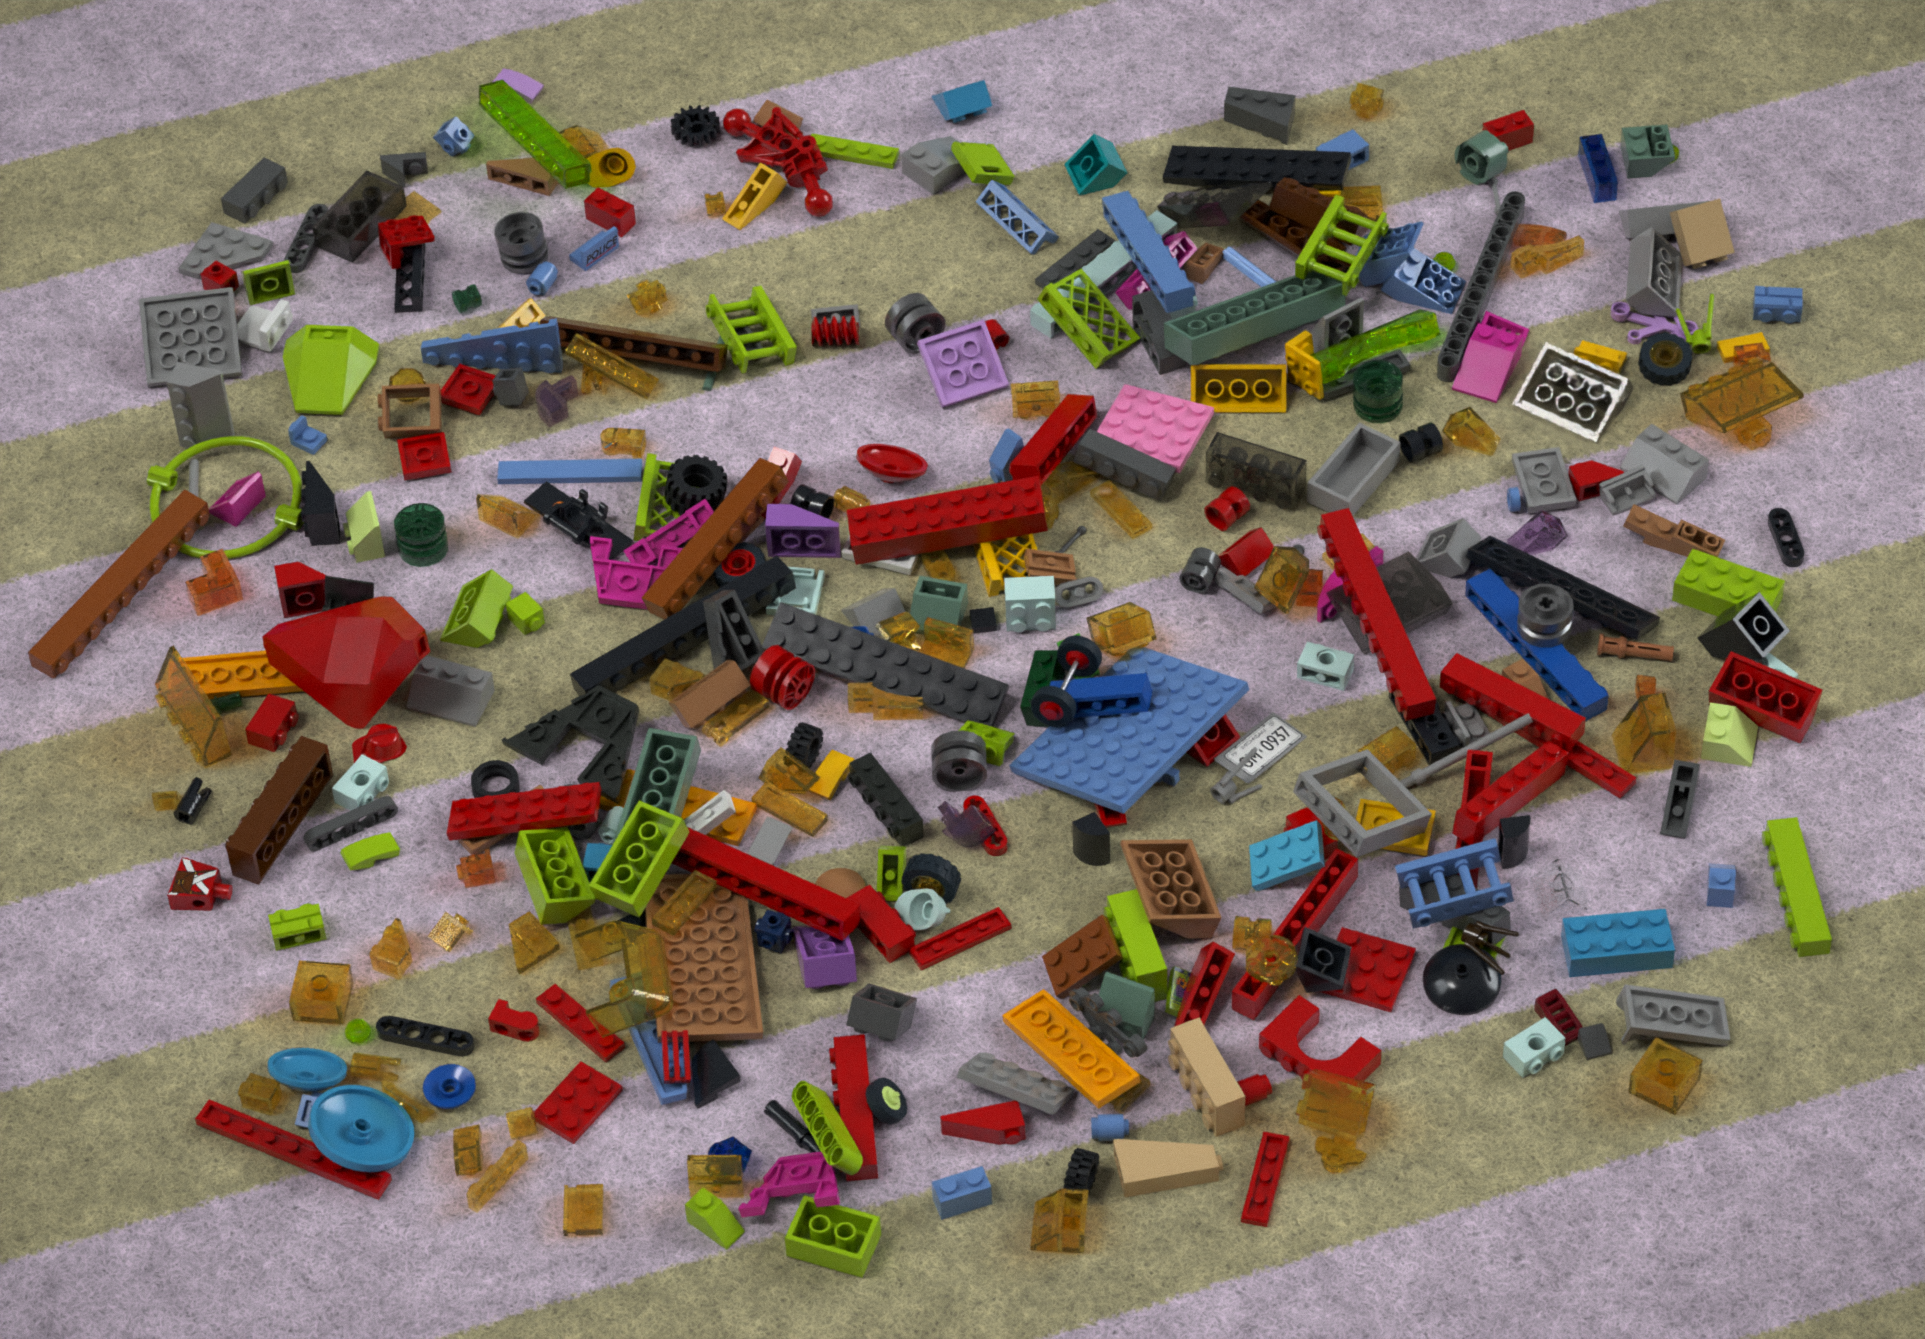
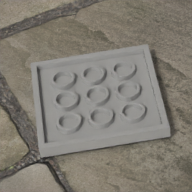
[139,287,242,388]

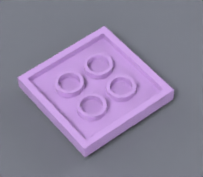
[917,320,1009,408]

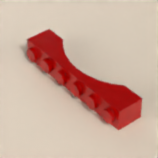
[1455,749,1493,888]

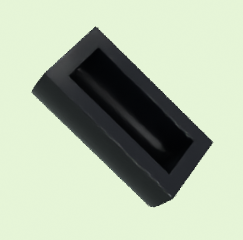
[1072,812,1110,866]
[1498,815,1531,869]

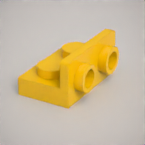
[1572,340,1627,378]

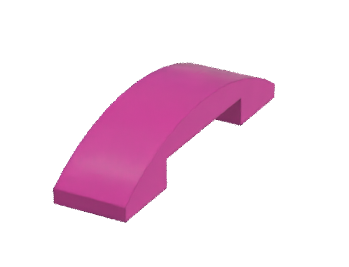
[623,499,714,565]

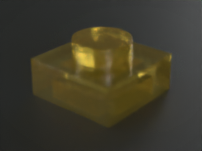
[505,1107,538,1140]

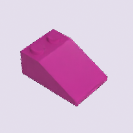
[1452,323,1523,403]

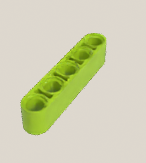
[792,1081,863,1175]

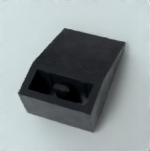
[301,461,340,546]

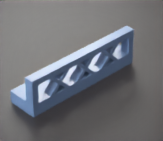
[975,180,1059,254]

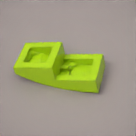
[340,832,400,871]

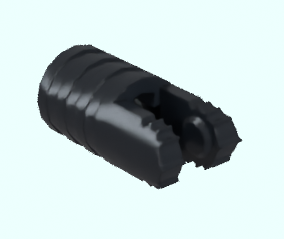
[174,776,212,825]

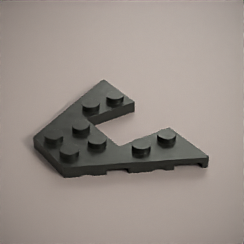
[501,685,639,804]

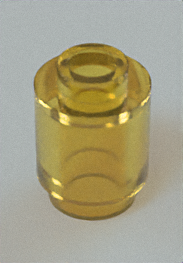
[833,486,870,513]

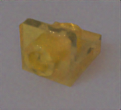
[427,912,473,953]

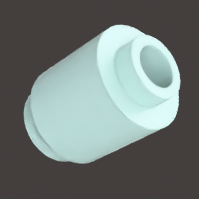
[598,806,624,844]

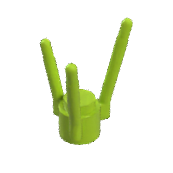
[1676,294,1714,354]

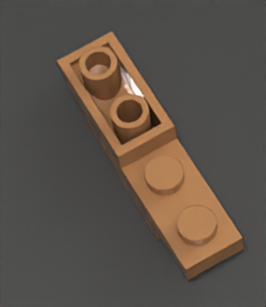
[1623,504,1725,557]

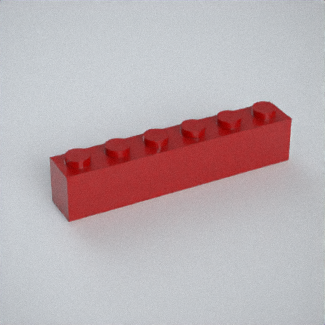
[1009,394,1098,485]
[1440,653,1586,752]
[1452,741,1569,845]
[829,1034,878,1182]

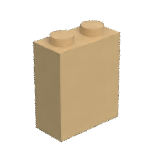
[1670,198,1735,269]

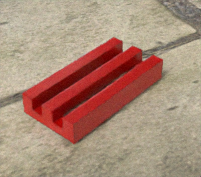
[661,1030,691,1084]

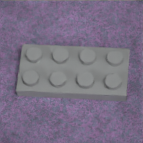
[957,1052,1075,1115]

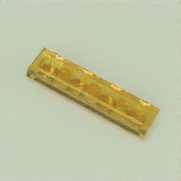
[564,333,659,399]

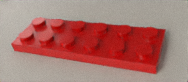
[446,782,602,841]

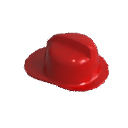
[352,723,407,763]

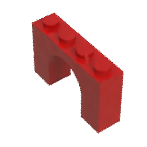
[1259,995,1381,1104]

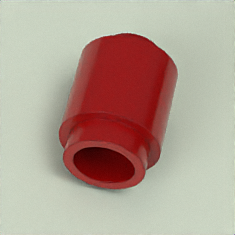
[1237,1074,1272,1107]

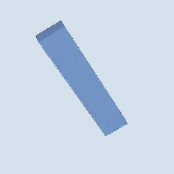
[497,459,643,484]

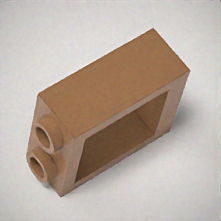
[378,383,442,438]

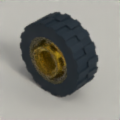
[1638,332,1692,386]
[901,853,961,904]

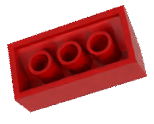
[1708,651,1823,744]

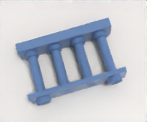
[1395,838,1514,929]

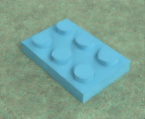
[1249,820,1325,891]

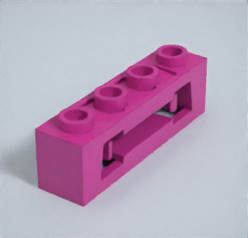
[1115,231,1197,310]

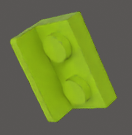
[958,720,1015,766]

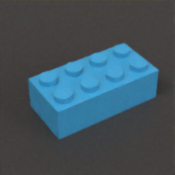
[1561,909,1675,977]

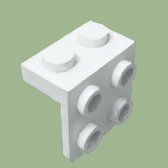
[237,299,293,352]

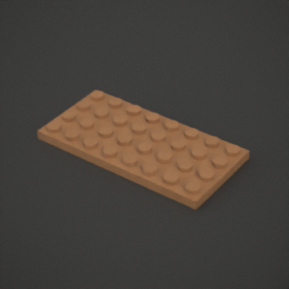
[644,874,763,1043]

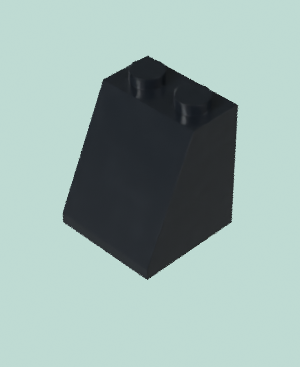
[1697,592,1790,660]

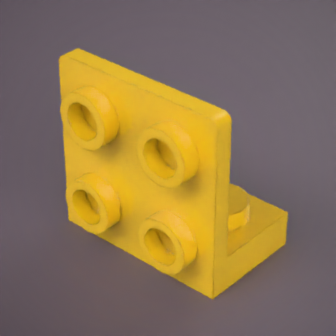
[1285,330,1324,400]

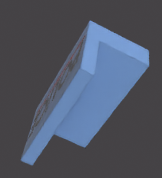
[569,226,619,271]

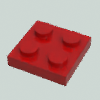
[441,364,496,416]
[397,432,452,481]

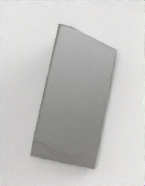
[811,304,860,327]

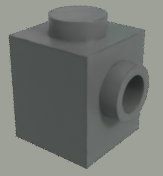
[492,368,529,406]

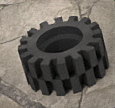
[785,722,823,771]
[1063,1148,1099,1200]

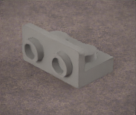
[1442,701,1490,748]

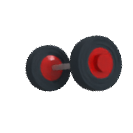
[1031,635,1102,728]

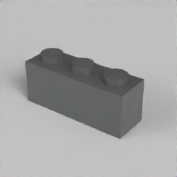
[221,157,288,224]

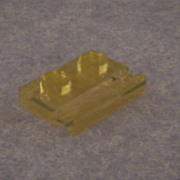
[563,1184,604,1236]

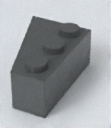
[1132,290,1186,375]
[703,590,764,670]

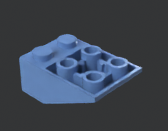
[1355,221,1424,287]
[1381,247,1466,314]

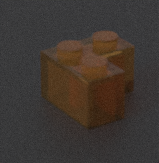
[185,549,243,616]

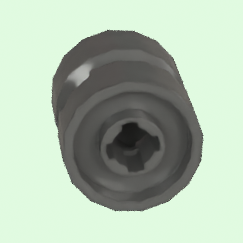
[1179,547,1221,594]

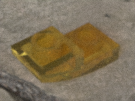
[453,1124,484,1176]

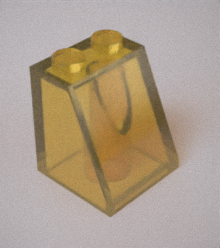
[1612,693,1676,774]
[1296,1069,1376,1142]

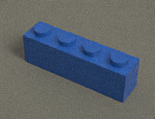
[1050,673,1153,718]

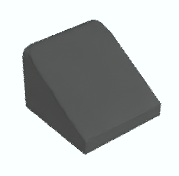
[1578,1023,1612,1060]

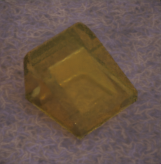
[152,790,180,811]

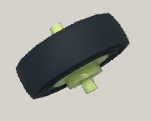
[866,1077,907,1125]

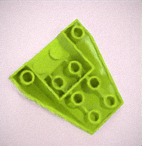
[283,325,379,415]

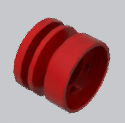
[750,645,815,710]

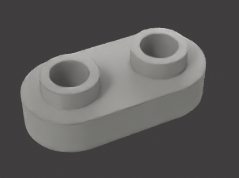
[1055,576,1103,608]

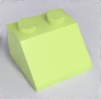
[343,491,385,563]
[1701,702,1758,767]

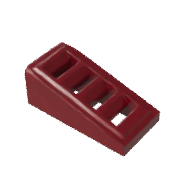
[1534,988,1583,1046]

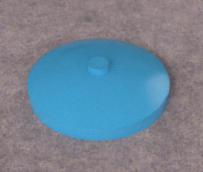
[308,1085,414,1172]

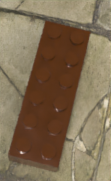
[225,736,333,885]

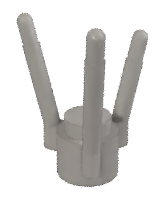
[1210,747,1262,804]

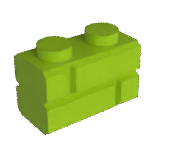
[268,903,327,951]

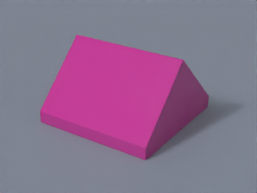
[209,471,266,527]

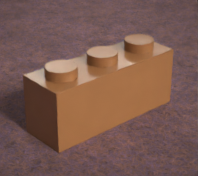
[669,660,750,729]

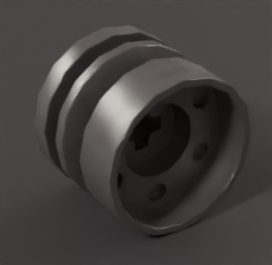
[494,212,549,274]

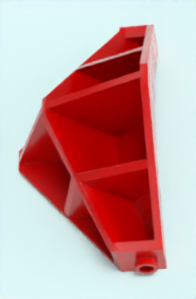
[262,596,430,729]

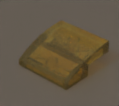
[687,1155,744,1198]

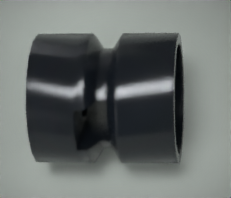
[1399,422,1443,463]
[790,484,835,519]

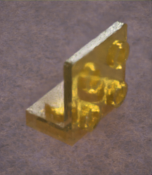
[919,617,974,668]

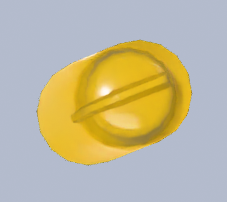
[582,148,636,188]

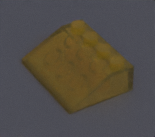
[1680,357,1804,433]
[154,645,232,769]

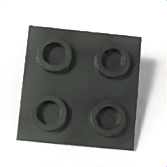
[322,575,374,612]

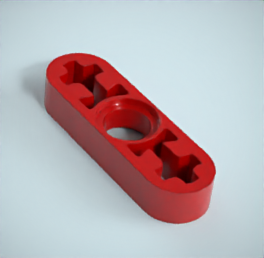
[963,795,1007,856]

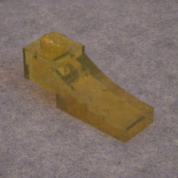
[1510,235,1585,279]
[848,682,924,720]

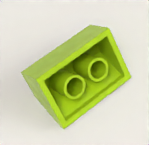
[440,569,513,648]

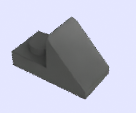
[380,152,428,188]

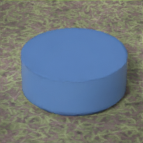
[1507,487,1521,512]

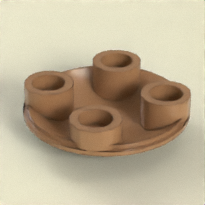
[815,868,865,898]

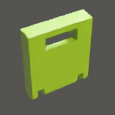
[951,141,1015,185]

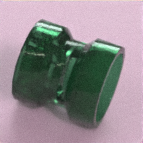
[452,284,482,313]

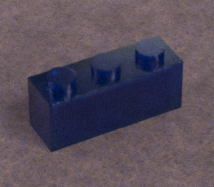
[1578,134,1618,203]

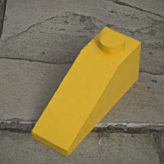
[722,162,788,230]

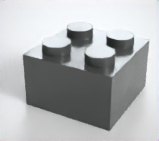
[846,983,918,1041]

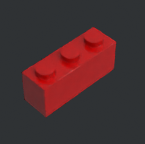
[847,884,916,963]

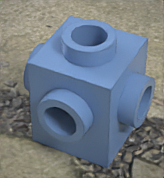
[433,116,475,156]

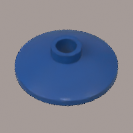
[423,1064,476,1109]

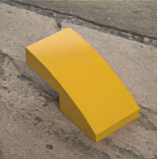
[807,749,855,800]

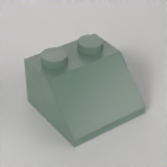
[1097,972,1155,1040]

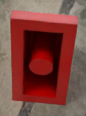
[1568,460,1624,502]

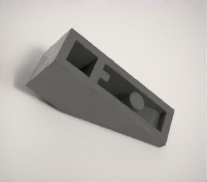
[1660,759,1700,839]

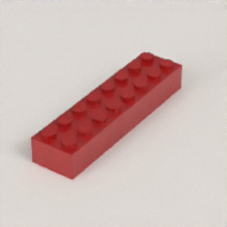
[847,476,1048,565]

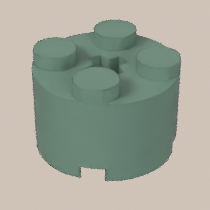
[1454,130,1509,185]

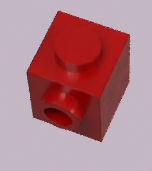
[200,260,239,292]

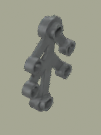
[1069,987,1147,1058]

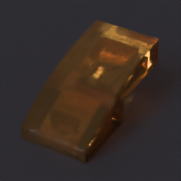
[1513,224,1567,252]

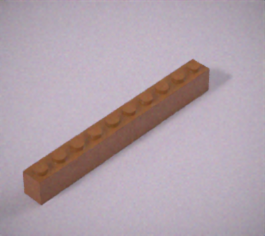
[28,489,210,679]

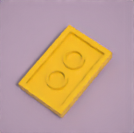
[1356,798,1436,856]

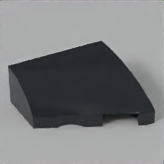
[692,1039,740,1109]

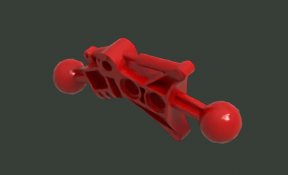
[723,107,833,217]

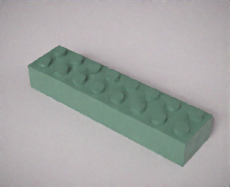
[1164,271,1345,366]

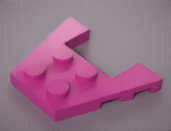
[590,536,683,610]
[738,1152,840,1218]

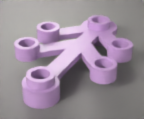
[1611,301,1699,344]

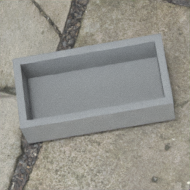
[1307,423,1401,516]

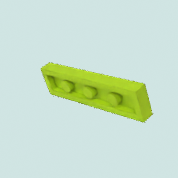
[811,133,899,169]

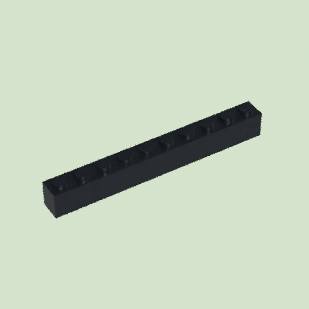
[570,556,796,696]

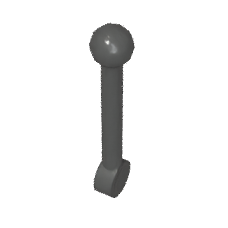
[1055,526,1086,553]

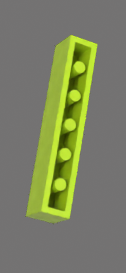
[1762,817,1832,957]

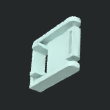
[766,567,825,615]

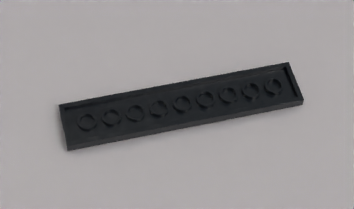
[762,602,1009,727]

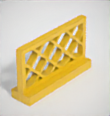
[973,534,1037,597]

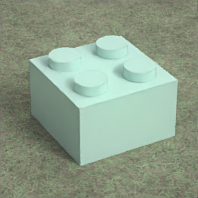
[1004,576,1056,633]

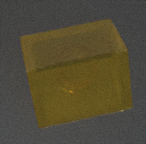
[476,494,540,539]

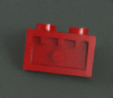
[378,215,435,269]

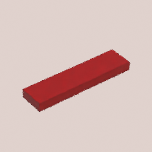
[908,907,1012,971]
[1241,1131,1290,1227]

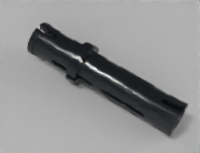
[764,1100,821,1153]

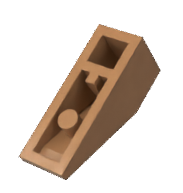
[486,157,561,196]

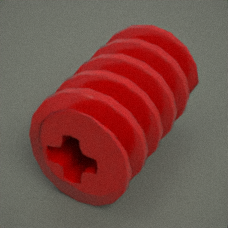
[811,316,859,346]

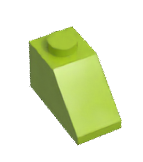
[877,846,906,901]
[685,1187,745,1250]

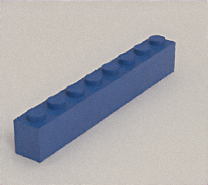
[1465,569,1609,721]

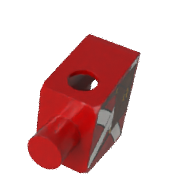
[167,857,233,911]

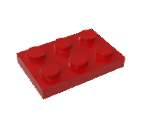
[531,1061,623,1144]

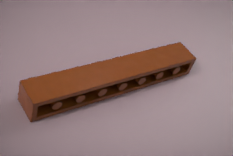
[642,458,789,619]

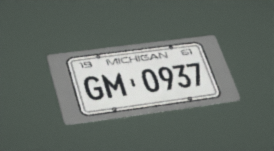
[1215,712,1307,783]

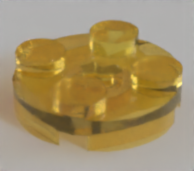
[1246,935,1298,986]

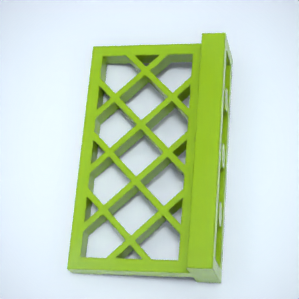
[1037,268,1140,369]
[633,453,700,543]

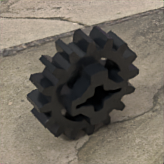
[671,105,720,147]

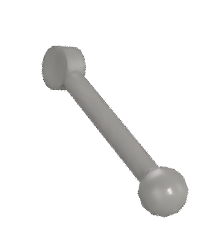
[1489,177,1501,214]

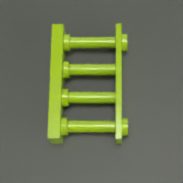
[1295,195,1389,296]
[705,286,797,374]

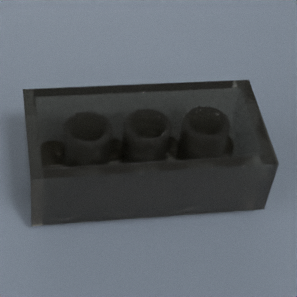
[312,171,407,263]
[1205,432,1307,511]

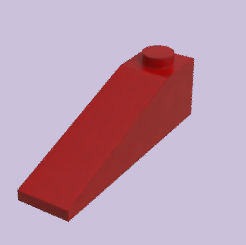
[1174,941,1235,1027]

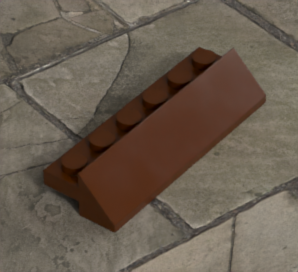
[1229,199,1352,273]

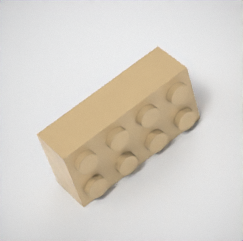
[1168,1018,1245,1137]

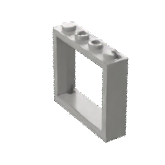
[1293,749,1431,857]

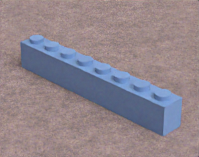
[1102,191,1196,313]

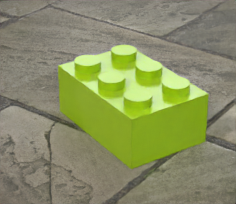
[785,1195,881,1278]

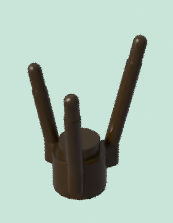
[1461,921,1519,975]

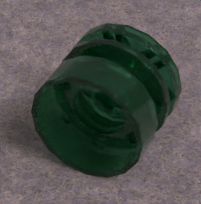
[1353,360,1403,424]
[394,503,449,567]

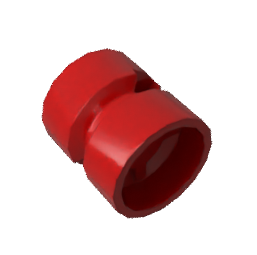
[1204,486,1250,531]

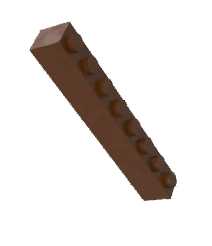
[540,316,728,372]

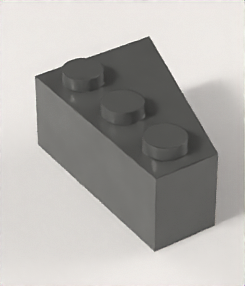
[1224,86,1296,145]

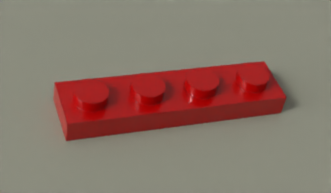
[536,984,625,1063]

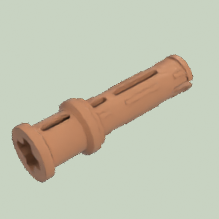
[1597,633,1674,662]

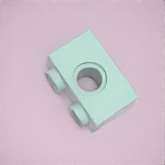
[1297,642,1354,691]
[332,755,389,811]
[1503,1017,1565,1078]

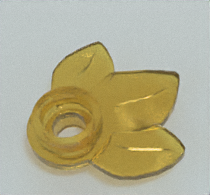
[1315,1133,1367,1173]

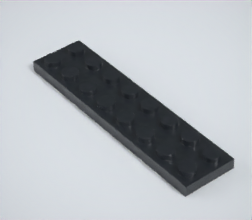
[1163,145,1352,191]
[1466,536,1660,640]

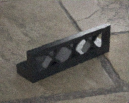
[394,243,426,313]

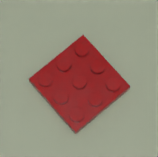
[1321,927,1416,1013]

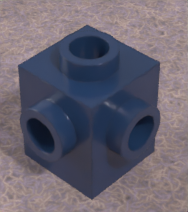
[755,909,794,954]

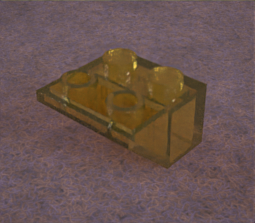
[1030,1188,1089,1253]

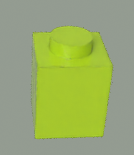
[506,591,545,635]

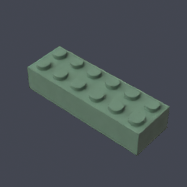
[613,728,701,844]

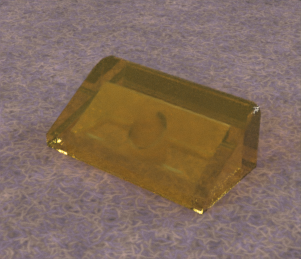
[381,1080,435,1123]

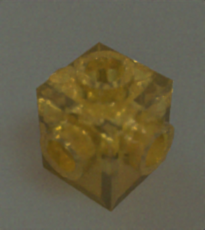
[1349,83,1384,119]
[627,278,668,315]

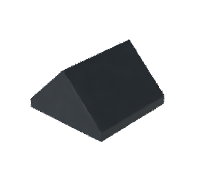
[1294,927,1352,993]

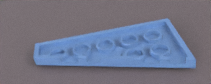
[421,318,563,373]
[610,970,687,1105]

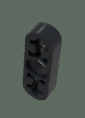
[1767,508,1805,567]

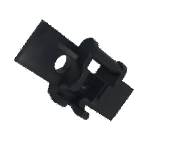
[524,481,633,560]

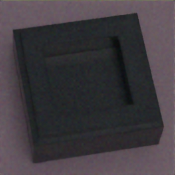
[969,607,997,634]

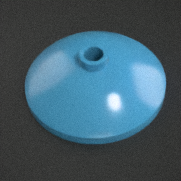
[267,1048,347,1093]

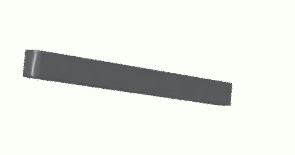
[1437,191,1525,382]

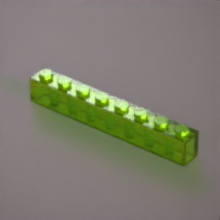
[479,79,592,189]

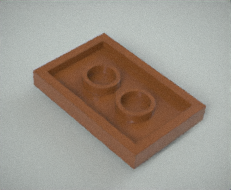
[1042,914,1123,999]

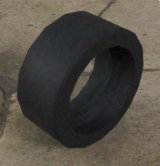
[471,760,520,798]

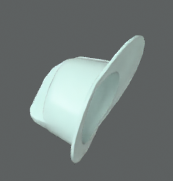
[894,888,950,931]

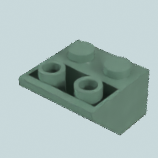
[1620,124,1675,179]
[908,576,968,640]

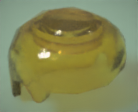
[389,368,426,404]

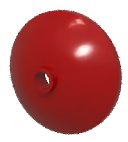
[856,444,928,483]

